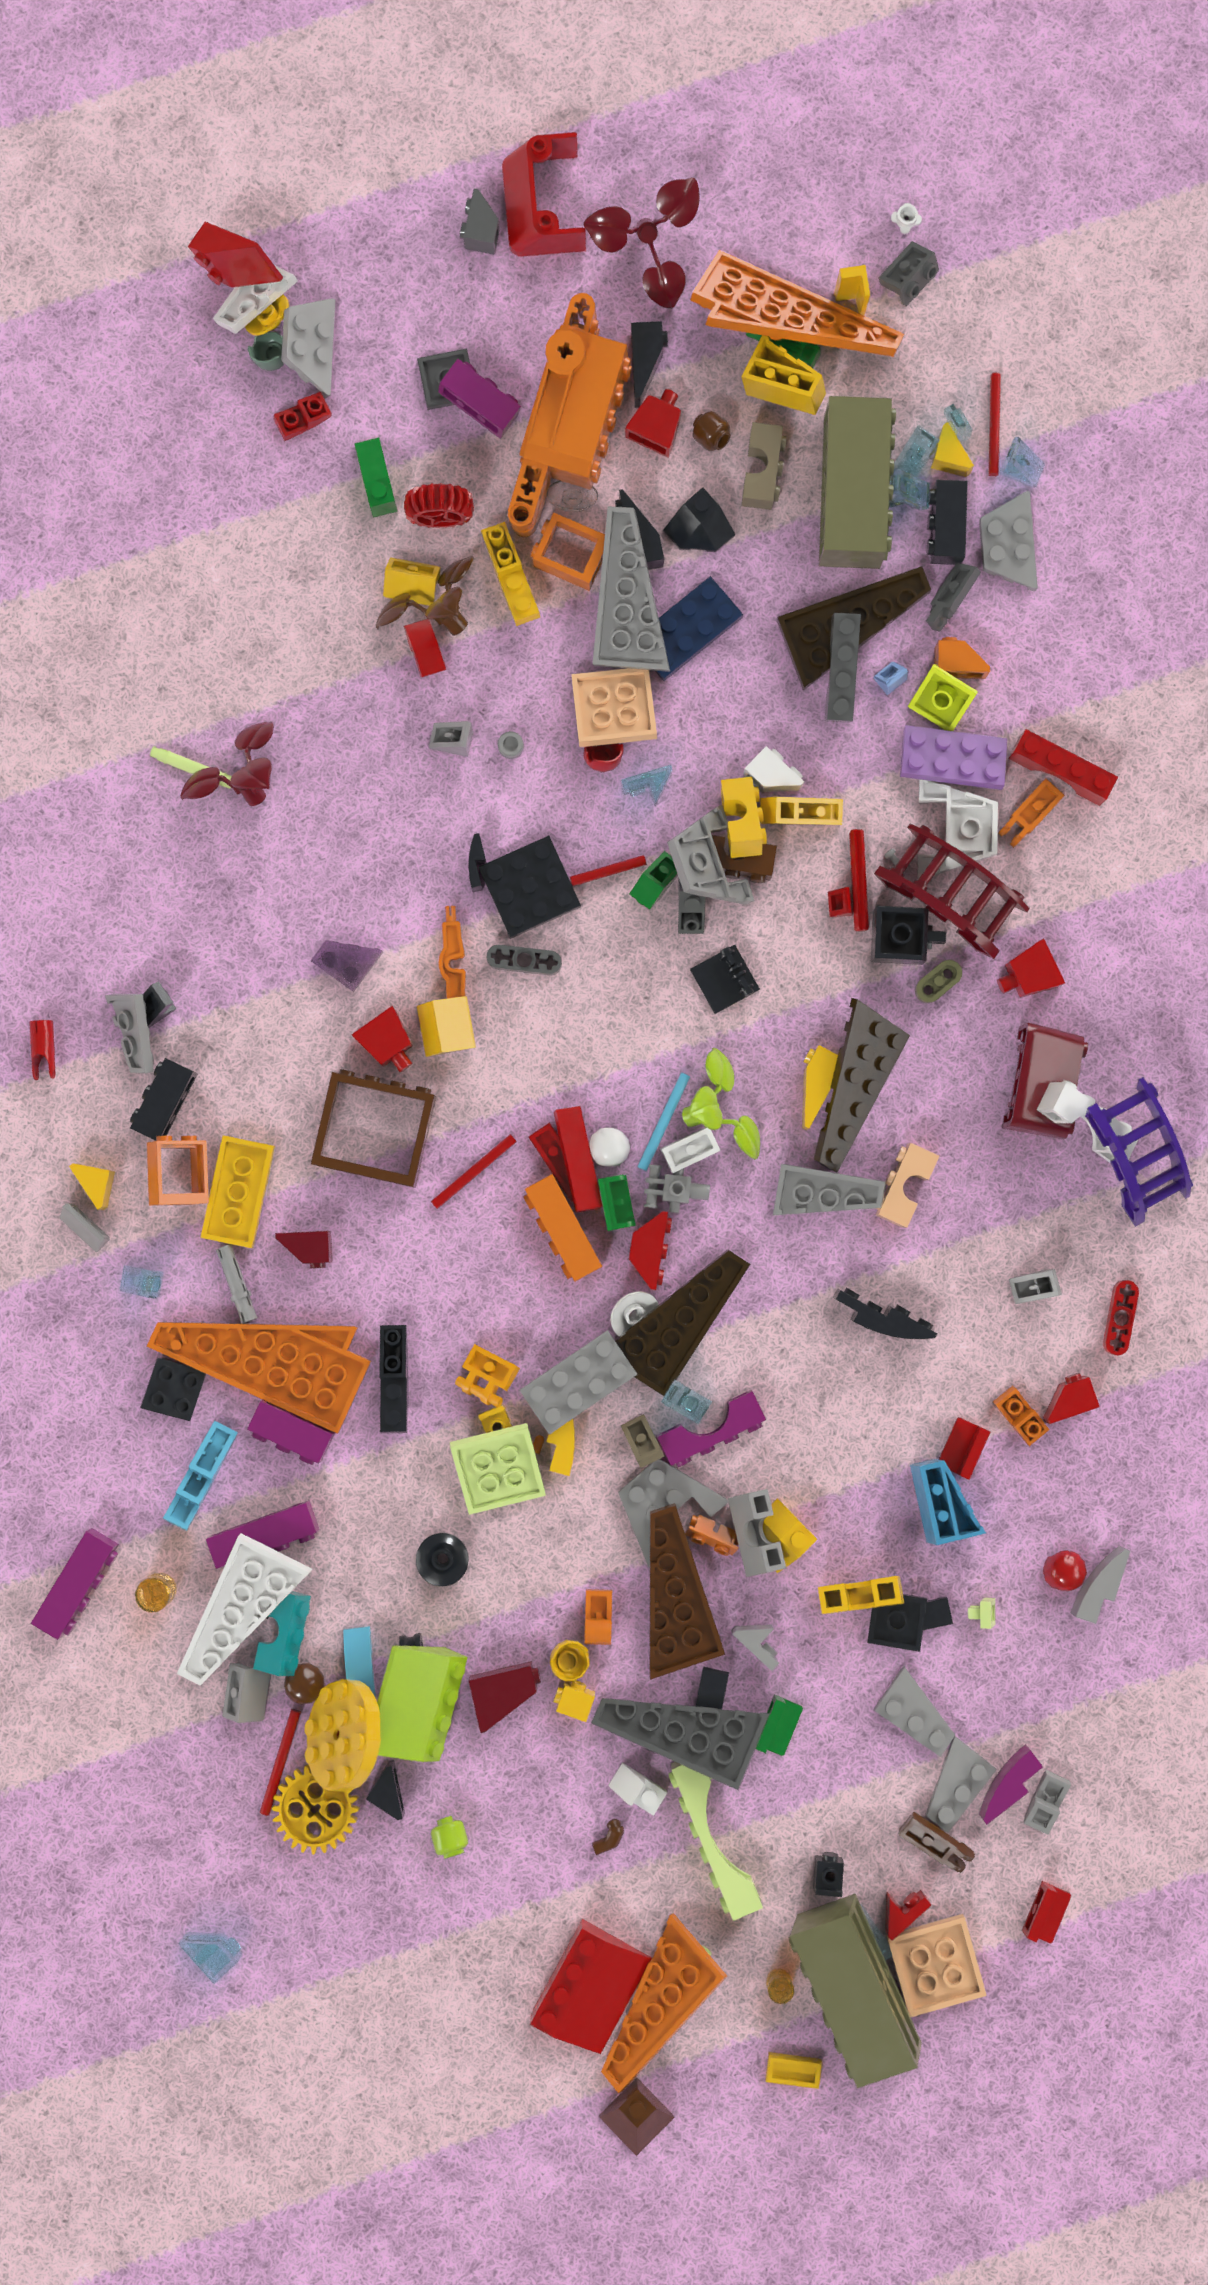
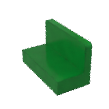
[756,1694,803,1756]

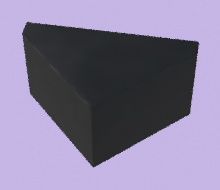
[366,1760,405,1820]

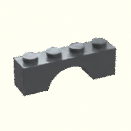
[824,613,861,723]

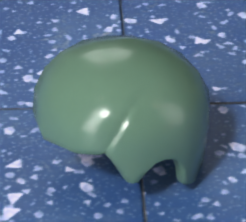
[248,331,285,371]

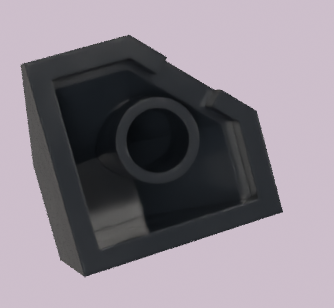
[663,487,735,552]

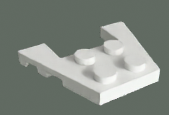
[918,779,998,879]

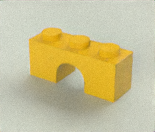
[721,777,767,858]
[818,1576,904,1614]

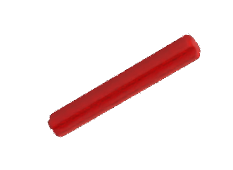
[849,829,869,932]

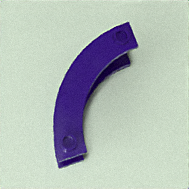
[1085,1077,1193,1227]

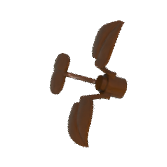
[376,556,474,636]

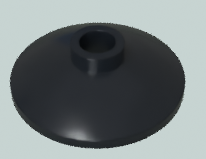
[416,1533,469,1587]

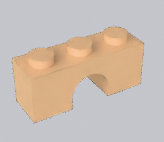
[875,1143,939,1228]

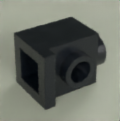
[813,1852,844,1897]

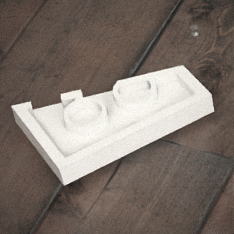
[213,266,298,334]

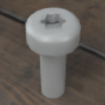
[884,849,899,866]

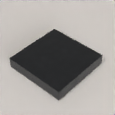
[867,1594,927,1652]

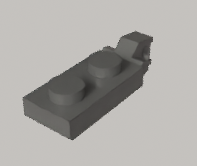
[926,563,981,632]

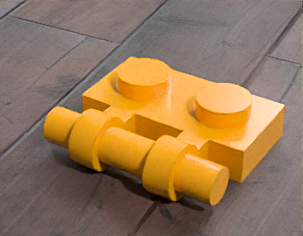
[455,1344,520,1407]

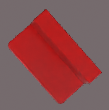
[938,1417,991,1480]
[1022,1881,1072,1944]

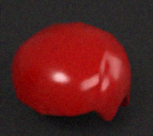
[583,743,624,773]
[1043,1550,1087,1591]

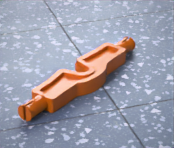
[439,905,466,999]

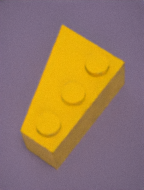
[741,335,826,415]

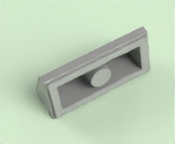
[60,1203,110,1252]

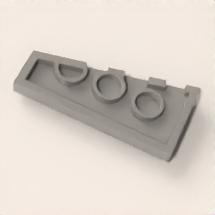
[773,1164,886,1215]

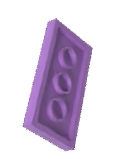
[900,725,1007,790]

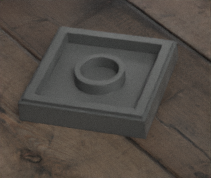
[417,348,470,410]

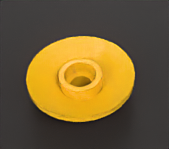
[245,294,289,336]

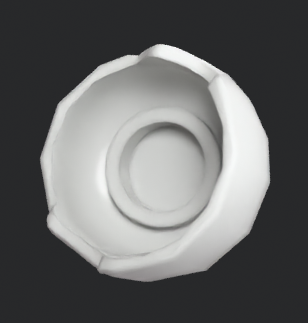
[589,1127,630,1167]

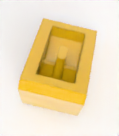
[931,422,974,477]
[69,1163,115,1210]

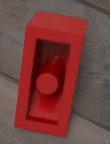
[1043,1373,1100,1424]

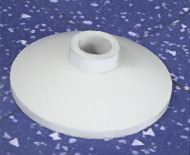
[610,1291,659,1336]

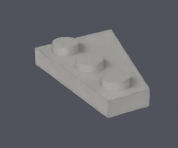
[105,994,154,1073]
[874,1665,955,1757]

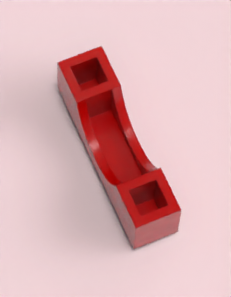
[1008,729,1118,806]

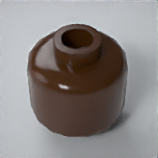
[692,411,731,451]

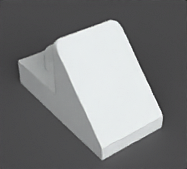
[608,1762,668,1816]

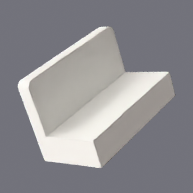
[660,1127,721,1173]

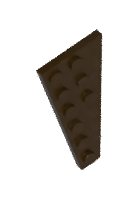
[776,566,931,691]

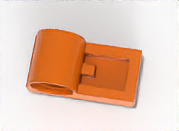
[585,1589,612,1645]

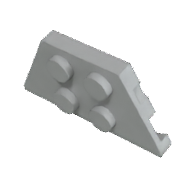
[282,298,335,398]
[979,491,1038,591]

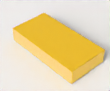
[765,2052,822,2089]

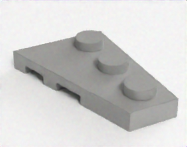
[926,1736,997,1833]

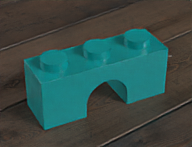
[253,1591,311,1676]

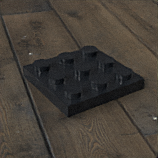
[478,836,581,939]

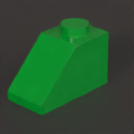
[629,851,678,910]

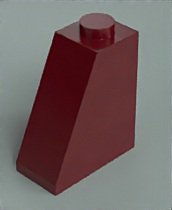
[468,1661,541,1733]

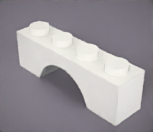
[1037,1080,1138,1162]

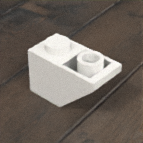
[743,746,804,792]

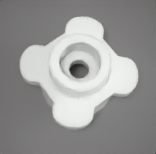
[891,203,922,234]

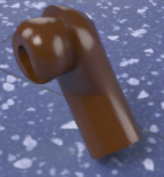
[592,1819,624,1856]

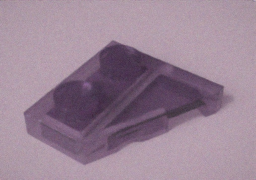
[311,940,383,993]

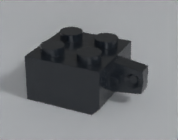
[871,906,946,965]

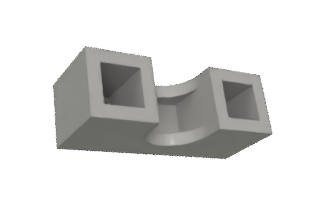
[728,1489,786,1577]

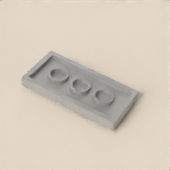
[520,1330,637,1434]

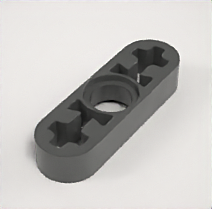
[487,945,562,976]

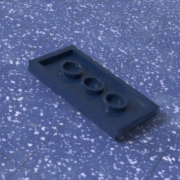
[654,576,743,681]

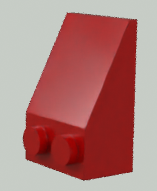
[188,221,284,288]

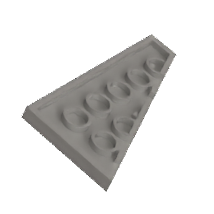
[592,506,670,671]

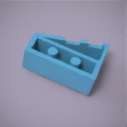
[910,1459,986,1545]

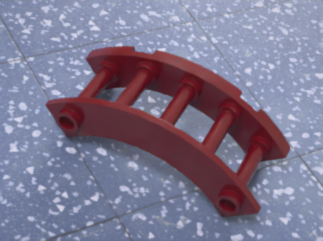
[874,823,1030,959]

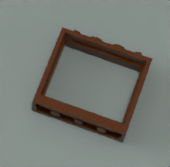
[311,1069,436,1188]

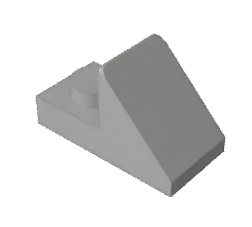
[731,1624,779,1671]

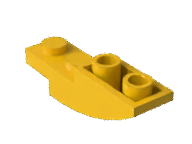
[481,521,541,626]

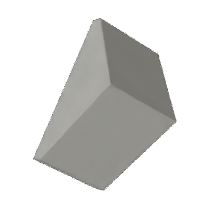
[429,721,473,757]
[1009,1269,1062,1304]

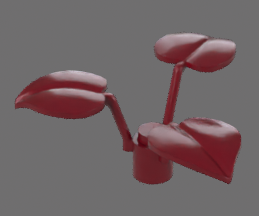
[583,177,700,308]
[180,721,274,806]

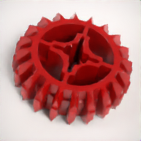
[404,483,474,528]

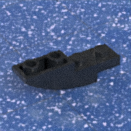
[833,1287,938,1339]
[379,1325,409,1434]

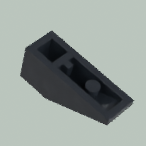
[631,321,668,408]

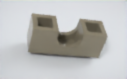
[741,422,787,510]

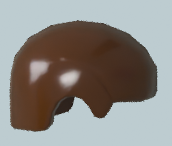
[284,1663,324,1705]

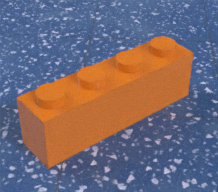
[523,1174,602,1282]

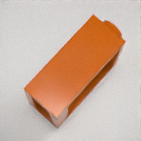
[531,512,605,591]
[147,1136,209,1206]

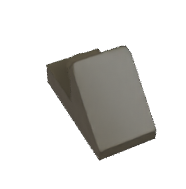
[621,1414,664,1468]

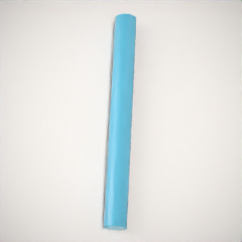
[637,1073,690,1171]

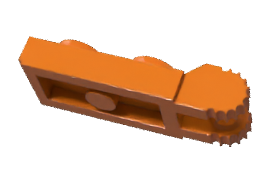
[998,778,1065,848]

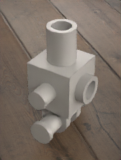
[644,1165,710,1213]

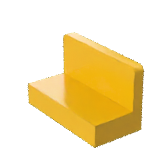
[834,265,870,315]
[383,557,441,606]

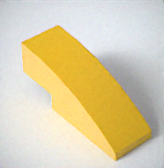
[546,1419,575,1477]

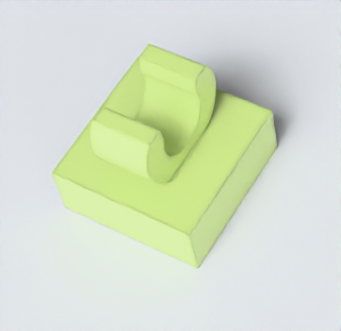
[968,1598,995,1629]

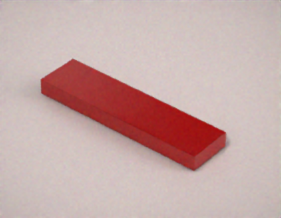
[554,1106,603,1213]

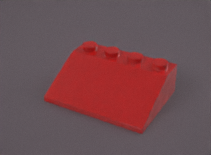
[530,1919,652,2054]

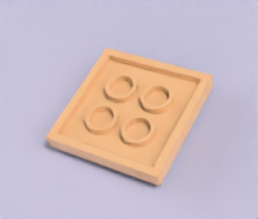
[571,668,657,747]
[886,1914,987,2017]

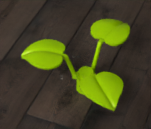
[682,1048,760,1160]

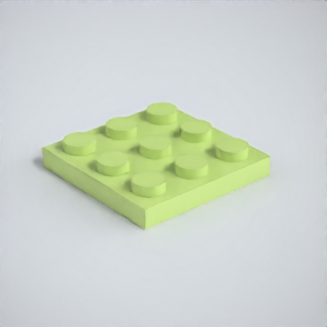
[450,1423,546,1515]

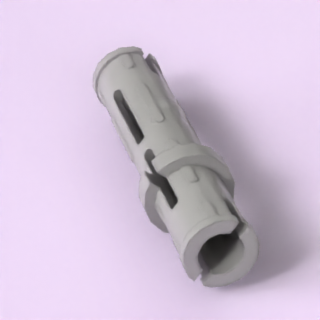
[216,1244,258,1324]

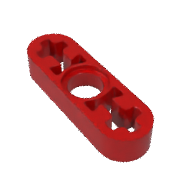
[1103,1280,1139,1356]

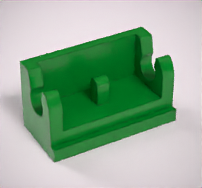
[598,1174,636,1231]

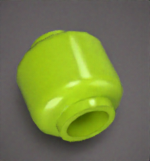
[430,1816,468,1859]

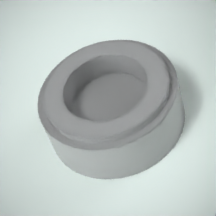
[498,731,524,759]

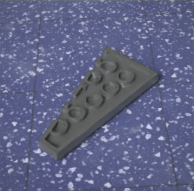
[591,1698,770,1791]

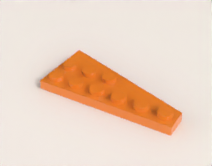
[601,1913,728,2093]

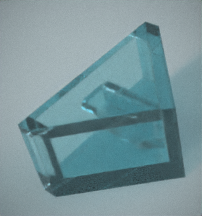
[894,425,940,483]
[999,437,1045,487]

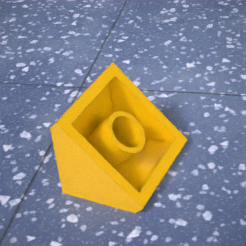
[417,996,476,1057]

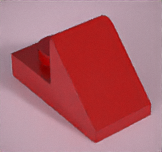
[885,1890,932,1941]

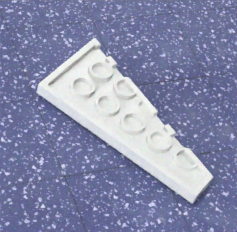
[177,1534,312,1686]

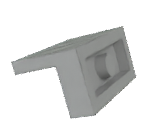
[222,1663,270,1723]

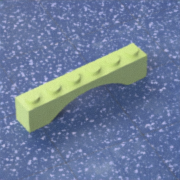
[668,1762,763,1921]

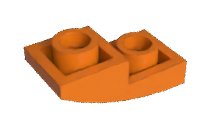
[993,1385,1049,1446]

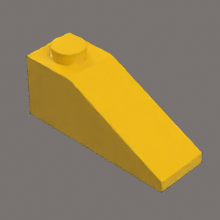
[760,797,843,825]
[802,1045,838,1130]

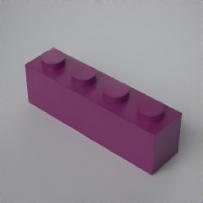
[206,1500,320,1569]
[30,1528,119,1640]

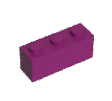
[438,359,521,439]
[247,1400,335,1465]

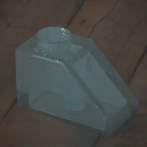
[178,1932,242,1984]

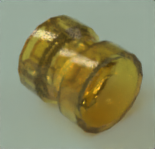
[766,1968,795,2004]

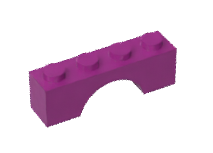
[657,1390,766,1467]

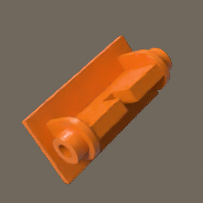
[685,1514,739,1556]

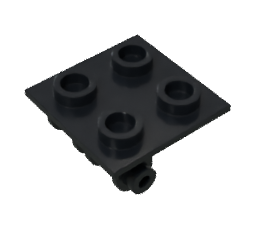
[690,945,760,1014]
[140,1357,206,1421]

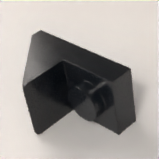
[143,981,176,1028]

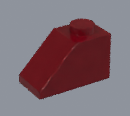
[275,1231,332,1269]

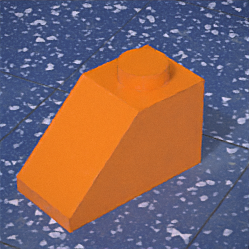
[934,637,990,679]

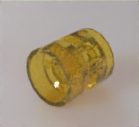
[135,1572,177,1613]

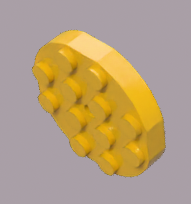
[304,1679,381,1791]

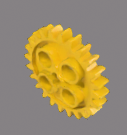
[272,1764,360,1854]

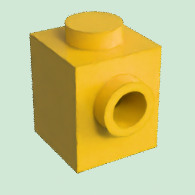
[553,1680,595,1722]

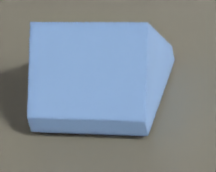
[873,662,908,695]

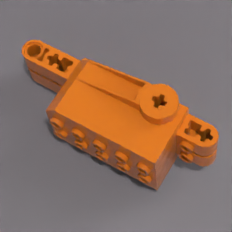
[508,293,632,537]

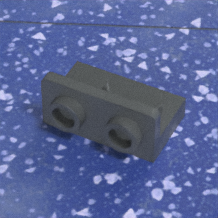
[878,241,939,306]

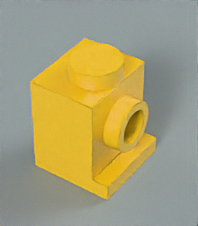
[478,1404,513,1433]

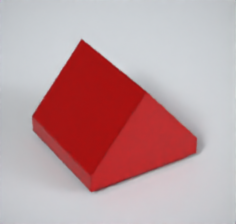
[828,887,853,917]

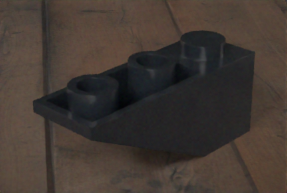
[615,489,664,570]

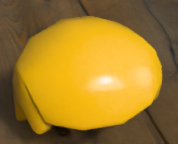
[550,1640,590,1681]

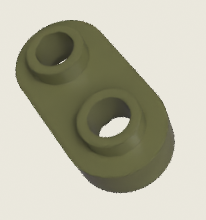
[915,960,962,1003]

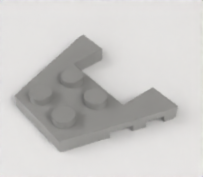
[667,805,755,905]
[618,1459,728,1568]

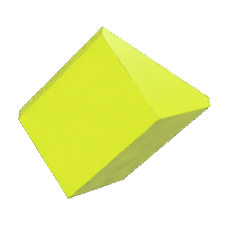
[908,664,978,731]

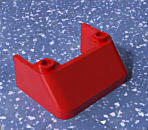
[502,132,586,257]

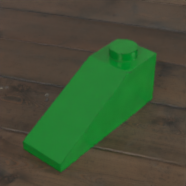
[354,437,398,518]

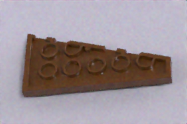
[649,1503,725,1680]

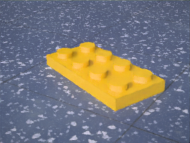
[200,1135,275,1248]

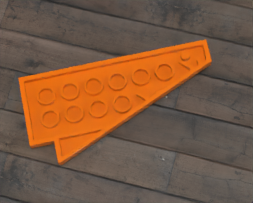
[690,250,904,357]
[146,1322,372,1434]

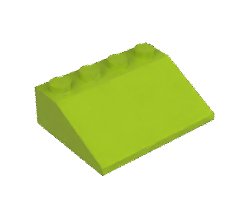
[377,1646,468,1762]

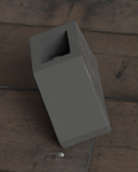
[460,188,500,255]
[678,876,706,934]

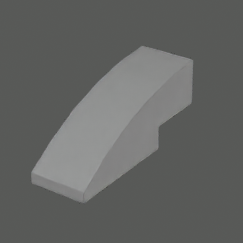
[1070,1546,1130,1624]

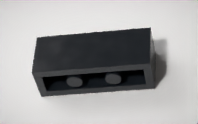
[926,480,968,565]
[130,1058,198,1141]

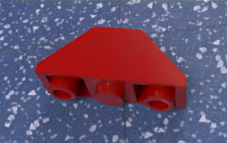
[629,1211,672,1290]

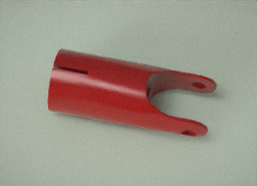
[29,1020,56,1080]

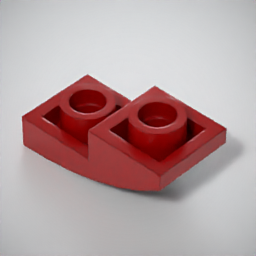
[273,391,332,441]
[403,618,446,677]

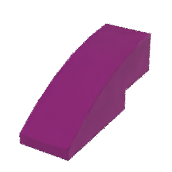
[979,1744,1043,1825]

